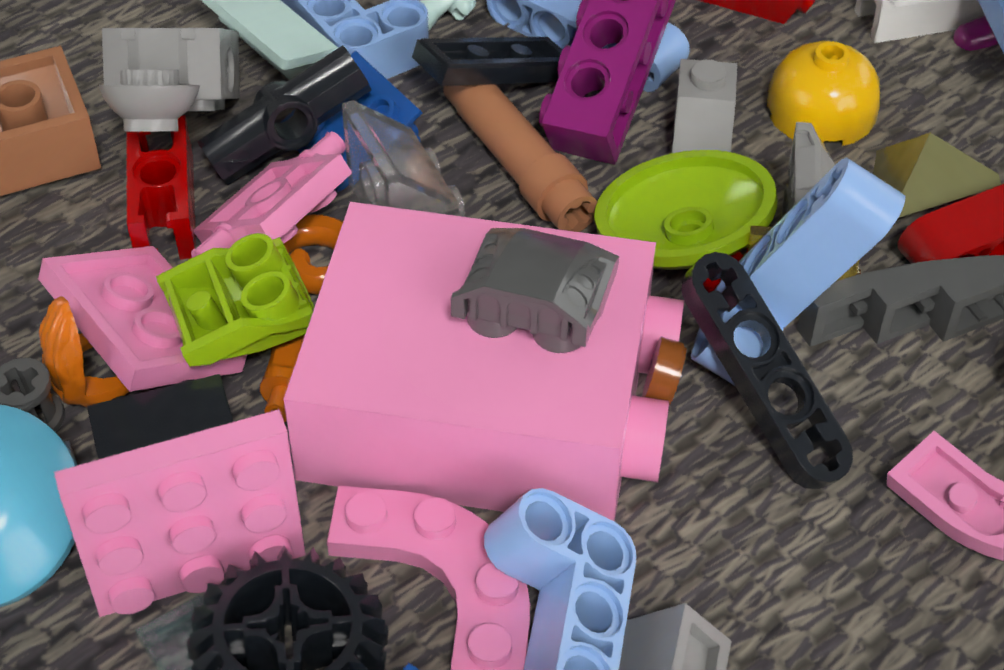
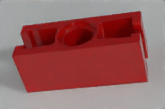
[127,115,197,260]

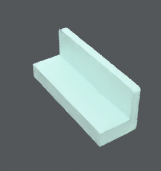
[201,0,338,80]

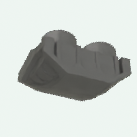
[451,228,619,353]

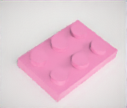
[38,246,247,392]

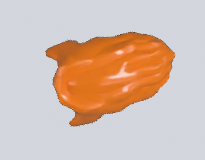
[39,296,129,408]

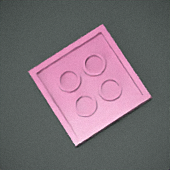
[54,409,306,617]

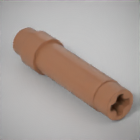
[444,84,598,232]

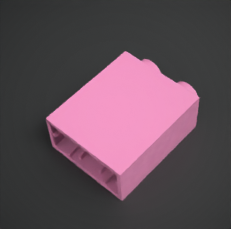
[284,202,684,522]

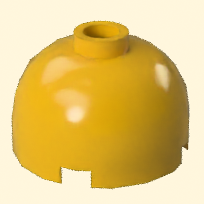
[767,41,880,146]

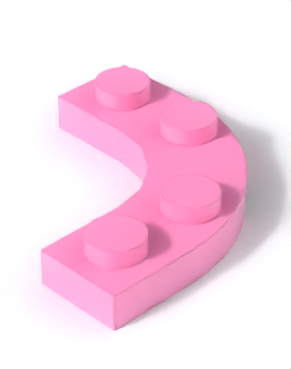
[887,431,1004,561]
[327,486,530,670]

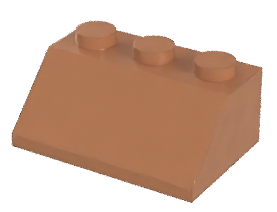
[0,46,101,196]

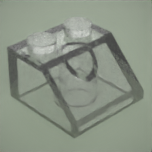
[342,100,465,217]

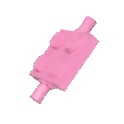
[191,131,352,258]

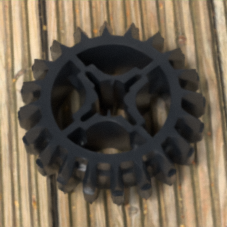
[187,546,389,670]

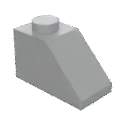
[672,59,737,153]

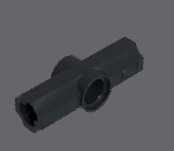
[197,45,372,185]

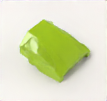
[156,233,315,366]

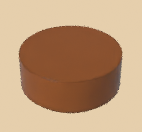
[642,336,687,405]

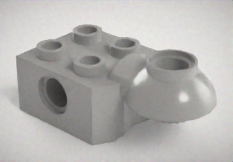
[99,28,240,132]

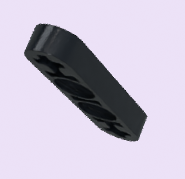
[681,252,853,489]

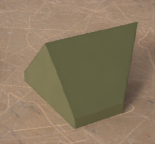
[873,132,1001,218]

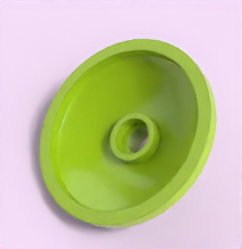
[594,150,778,270]

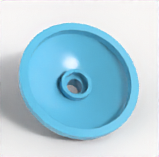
[0,404,77,607]

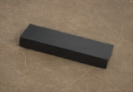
[412,37,562,86]

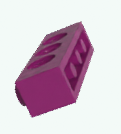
[539,0,676,165]

